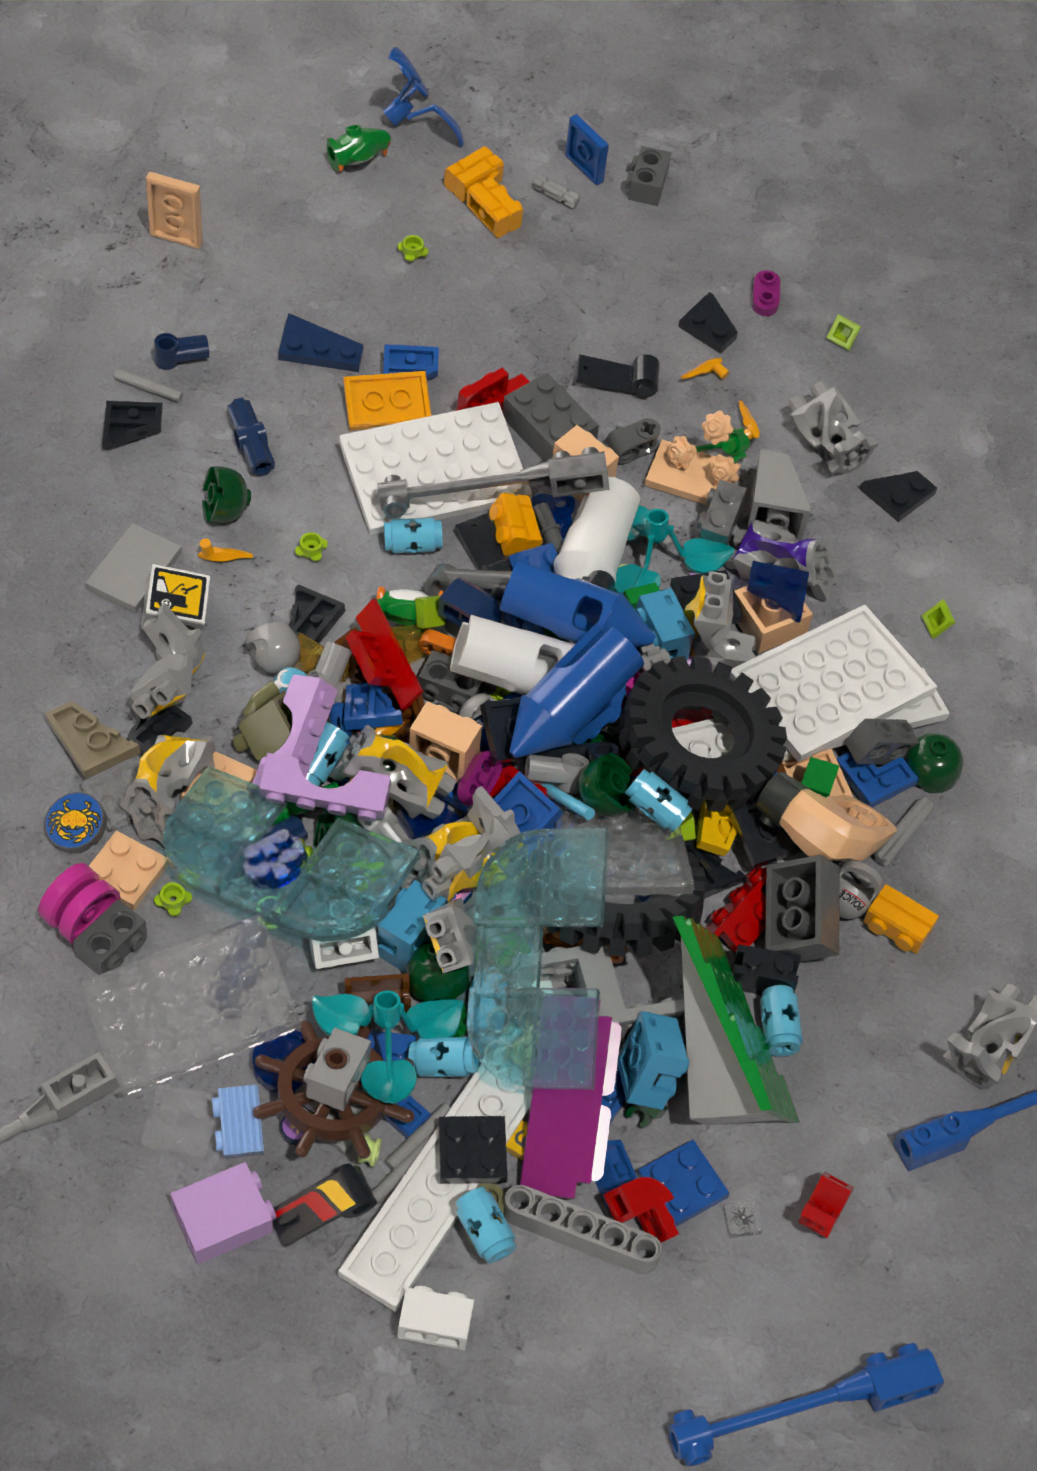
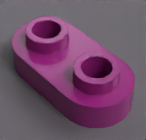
[752,270,781,316]
[457,751,502,806]

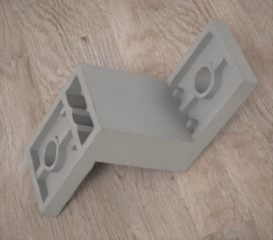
[509,944,686,1050]

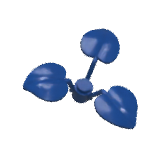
[383,47,463,147]

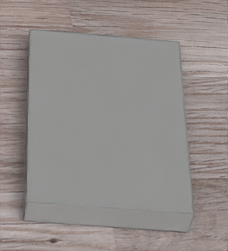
[85,523,182,613]

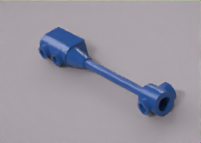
[893,1090,1037,1172]
[668,1343,944,1467]

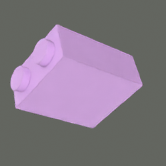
[170,1162,276,1265]

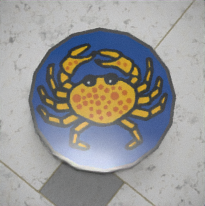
[44,792,107,853]

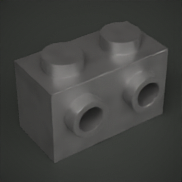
[697,480,746,545]

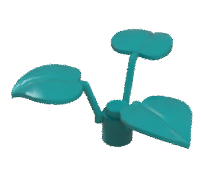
[614,505,734,593]
[312,990,463,1104]

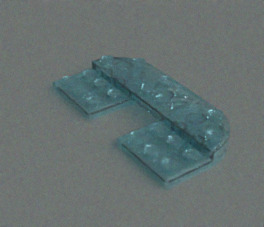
[163,766,420,942]
[467,828,609,1091]

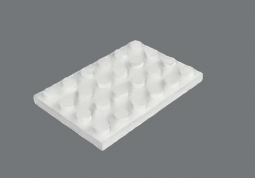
[339,402,532,535]
[729,605,937,762]

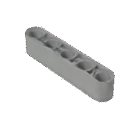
[503,1185,662,1275]

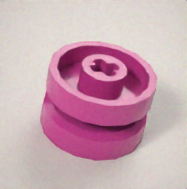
[38,863,120,944]

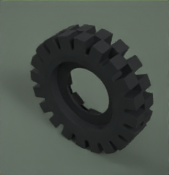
[618,656,787,812]
[532,825,706,957]

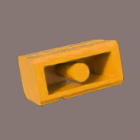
[444,146,504,202]
[466,177,524,238]
[489,493,543,555]
[863,884,939,954]

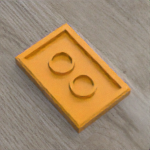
[343,371,431,431]

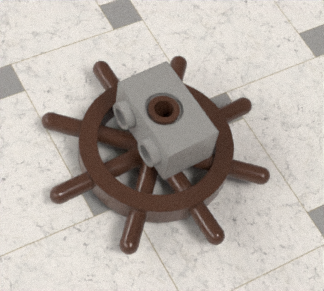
[253,1021,414,1159]

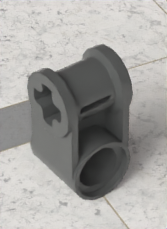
[605,418,661,464]

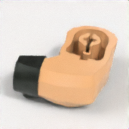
[756,772,897,862]

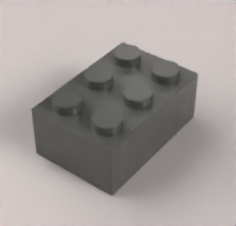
[503,373,599,462]
[765,854,840,962]

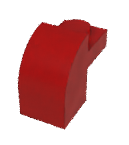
[798,1171,854,1238]
[603,1177,679,1243]

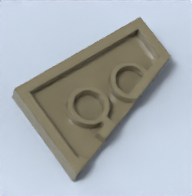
[45,701,141,779]

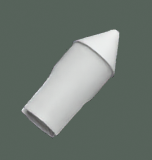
[553,476,641,582]
[450,615,575,695]

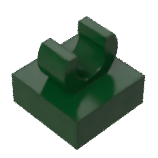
[626,1104,669,1128]

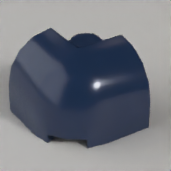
[438,577,501,627]

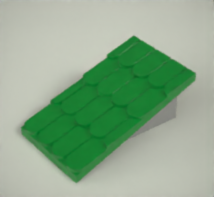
[673,916,800,1125]

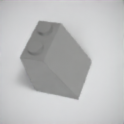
[746,450,810,541]

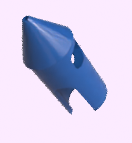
[499,561,656,648]
[509,623,644,758]

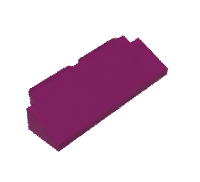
[520,994,622,1200]

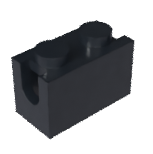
[732,944,801,995]

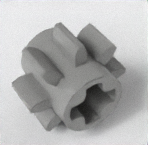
[637,644,671,676]

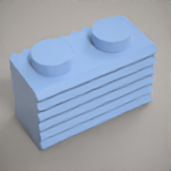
[212,1084,264,1159]

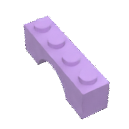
[251,675,338,792]
[259,753,392,822]

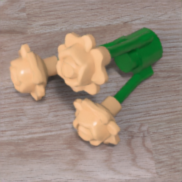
[668,410,750,485]

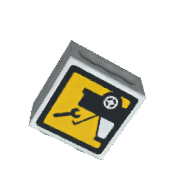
[140,564,210,634]

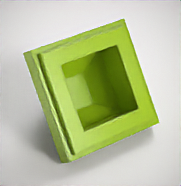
[826,314,862,350]
[921,599,956,639]

